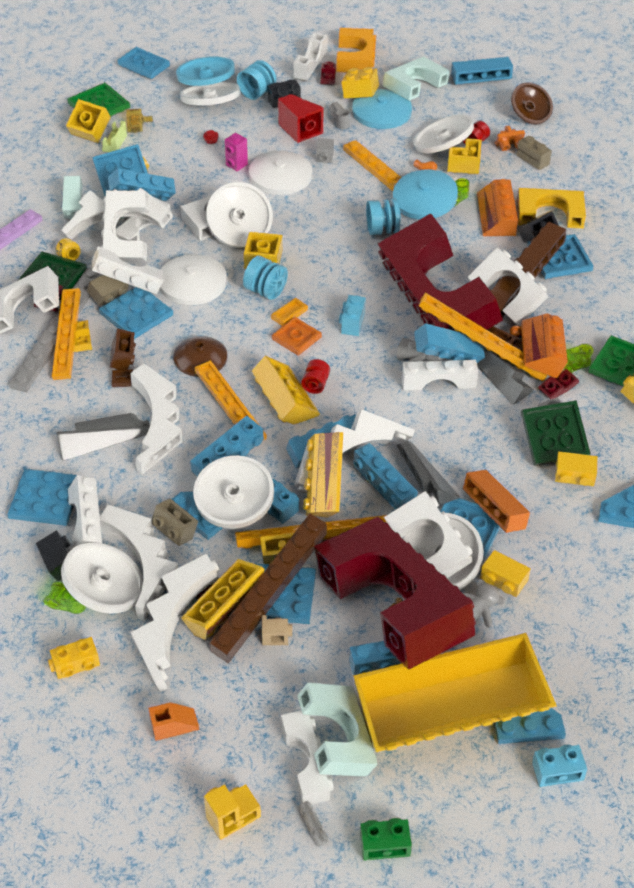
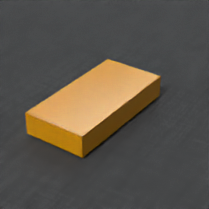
[271,297,308,327]

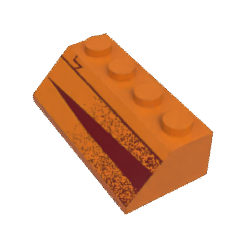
[477,179,518,236]
[521,313,568,378]

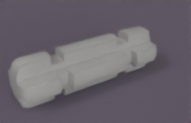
[299,801,328,846]

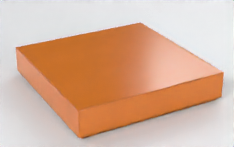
[272,317,322,356]

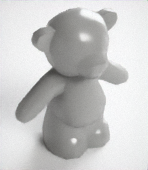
[397,338,446,362]
[463,580,505,628]

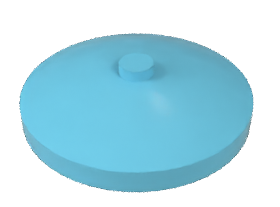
[176,56,235,86]
[352,89,412,129]
[393,169,458,220]

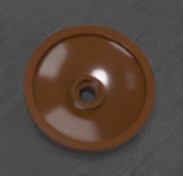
[511,82,553,124]
[173,336,228,377]

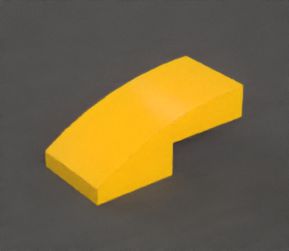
[74,320,92,352]

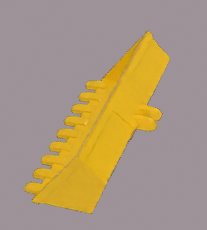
[353,633,557,752]

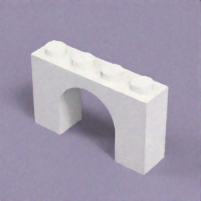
[101,191,150,261]
[180,195,213,241]
[468,247,548,326]
[0,266,59,334]
[384,491,473,578]

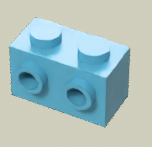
[339,295,366,336]
[532,744,587,787]

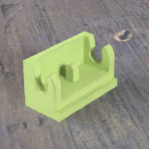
[102,121,127,152]

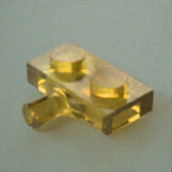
[126,109,153,133]

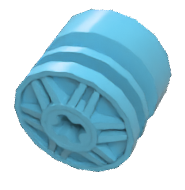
[237,60,276,100]
[366,198,401,236]
[243,255,288,300]

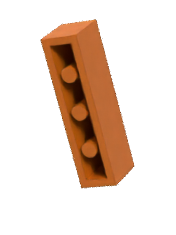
[463,470,530,533]

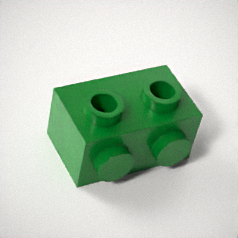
[360,818,412,861]

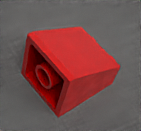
[278,94,324,143]

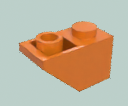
[148,702,200,741]

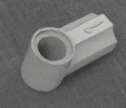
[329,102,350,129]

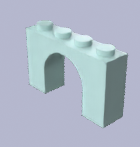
[383,57,450,100]
[62,176,130,220]
[297,683,378,776]

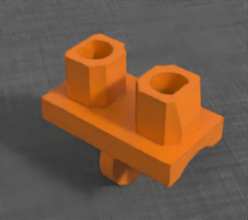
[495,125,525,151]

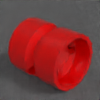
[463,120,490,144]
[301,359,331,394]

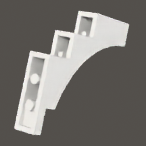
[131,364,183,474]
[294,410,414,494]
[131,554,219,693]

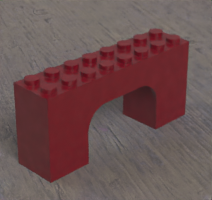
[377,213,503,333]
[314,517,476,670]

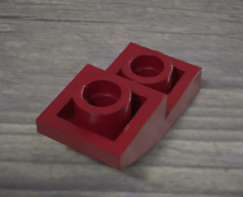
[320,61,336,85]
[538,369,579,400]

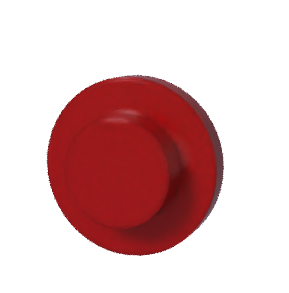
[203,130,219,144]

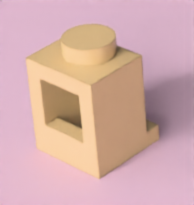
[262,615,292,645]

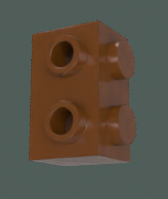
[110,328,136,370]

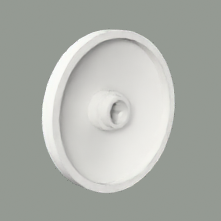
[180,82,240,106]
[413,114,474,153]
[249,151,312,195]
[206,182,273,249]
[160,254,227,305]
[193,456,274,529]
[403,513,484,589]
[61,543,144,614]

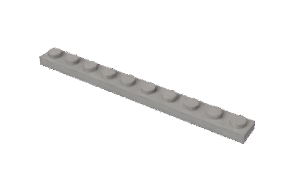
[9,268,103,393]

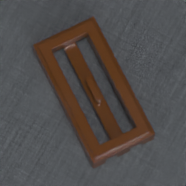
[112,369,134,387]

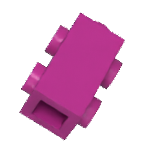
[225,132,248,172]

